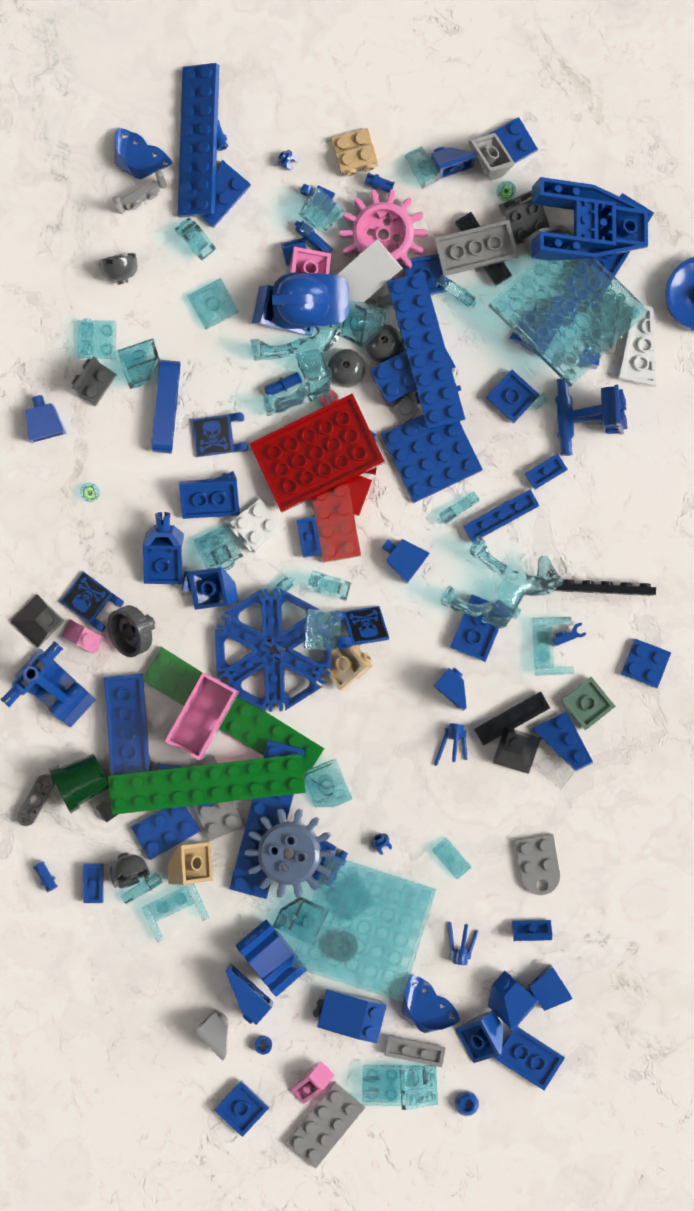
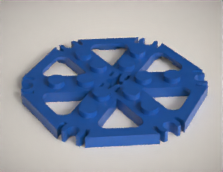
[215,588,332,712]

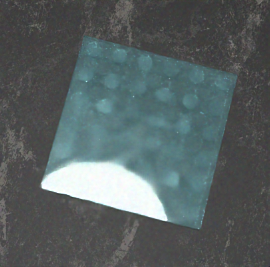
[488,230,649,387]
[291,856,436,1002]

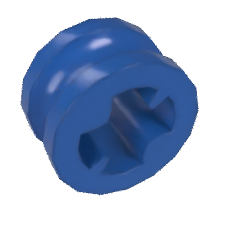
[255,1036,272,1055]

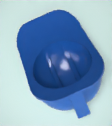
[272,273,350,329]

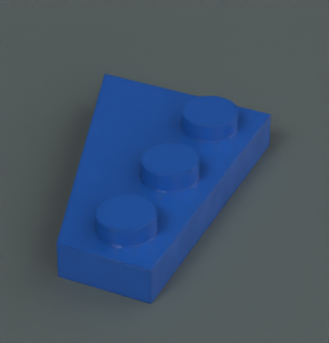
[200,160,251,228]
[532,711,593,772]

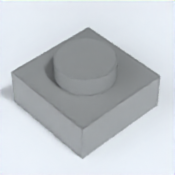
[393,396,420,423]

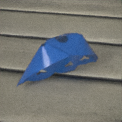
[115,128,173,180]
[401,974,460,1033]

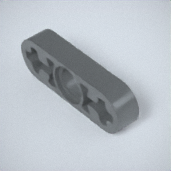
[17,774,55,826]

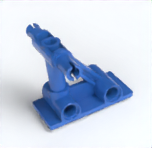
[555,378,628,456]
[1,641,96,727]

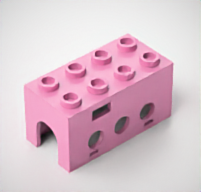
[165,672,239,760]

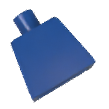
[26,395,67,443]
[382,539,430,584]
[528,965,573,1011]

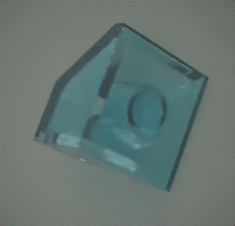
[341,300,386,347]
[118,338,160,389]
[304,758,352,807]
[272,897,329,945]

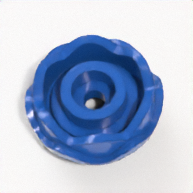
[454,1092,479,1116]

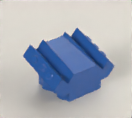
[235,919,307,997]

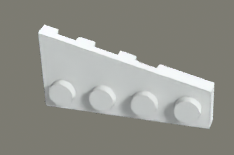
[618,304,657,387]

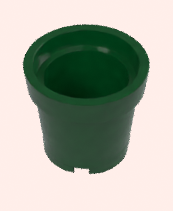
[49,753,109,814]

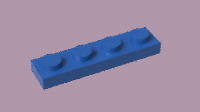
[463,489,540,543]

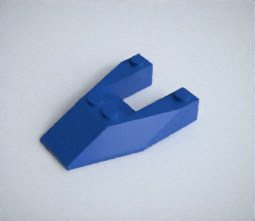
[532,177,648,261]

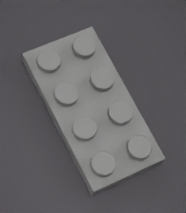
[435,220,518,276]
[190,755,245,841]
[286,1082,365,1169]

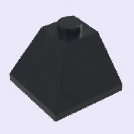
[11,594,65,648]
[492,727,541,774]

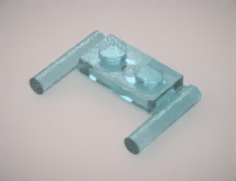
[532,617,574,676]
[141,883,210,943]

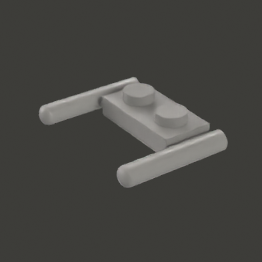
[113,171,167,214]

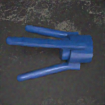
[434,723,468,766]
[448,922,479,965]

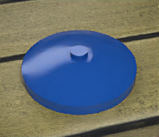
[665,257,694,331]

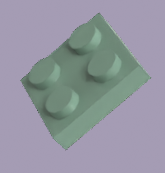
[561,676,616,731]

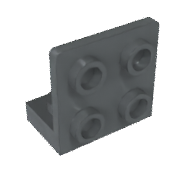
[498,190,550,245]
[72,356,117,406]

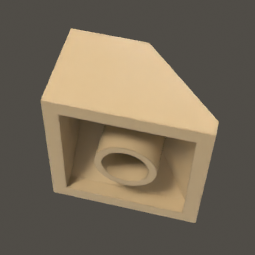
[167,842,213,885]

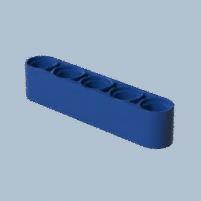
[152,360,181,454]

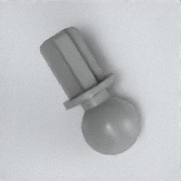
[363,294,393,314]

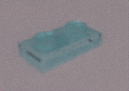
[432,838,471,879]

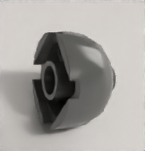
[98,253,138,285]
[365,324,403,363]
[328,349,365,388]
[110,853,150,888]

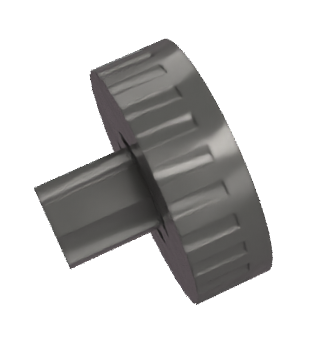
[107,605,155,657]

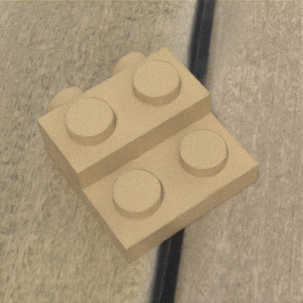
[331,128,378,176]
[318,636,373,691]

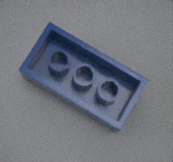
[370,350,456,406]

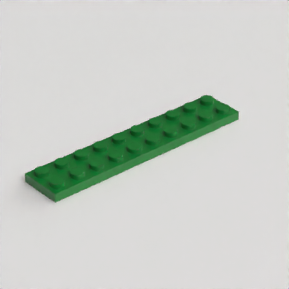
[143,647,325,780]
[108,754,306,815]

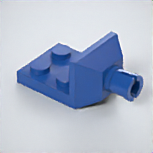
[143,512,184,584]

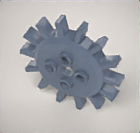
[245,808,335,898]

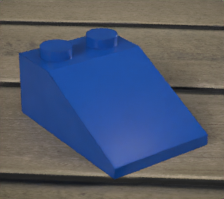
[252,285,314,336]
[226,963,274,1025]
[317,989,387,1043]

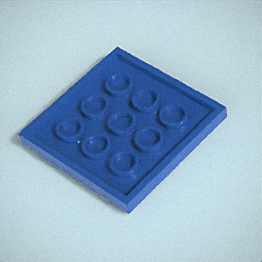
[381,414,483,503]

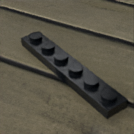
[538,578,656,596]

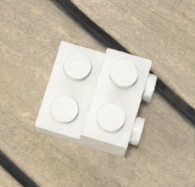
[230,499,285,552]

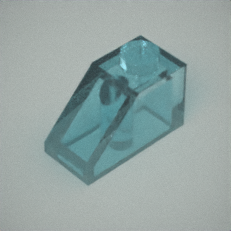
[405,146,440,189]

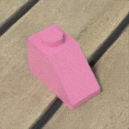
[62,619,105,654]
[290,1062,335,1104]

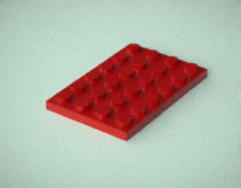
[250,393,385,513]

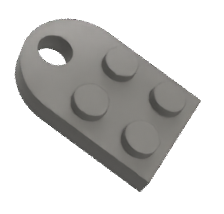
[515,834,560,895]

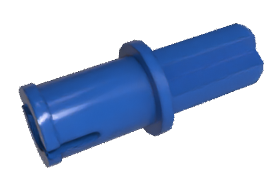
[264,372,302,397]

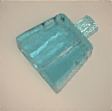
[299,187,346,236]

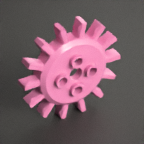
[339,190,427,277]

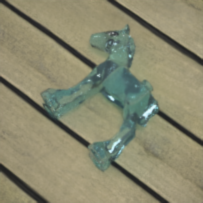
[250,322,342,416]
[440,536,563,629]

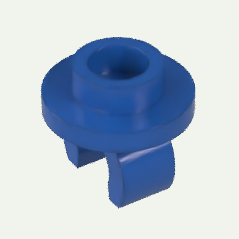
[278,150,299,170]
[371,833,392,855]

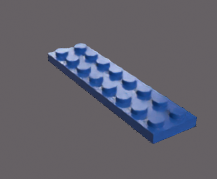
[178,63,220,218]
[387,271,465,430]
[229,740,306,899]

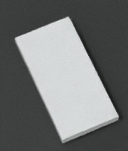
[337,239,402,315]

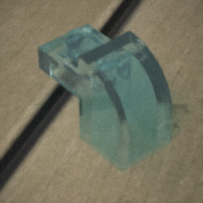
[174,217,216,261]
[307,570,351,601]

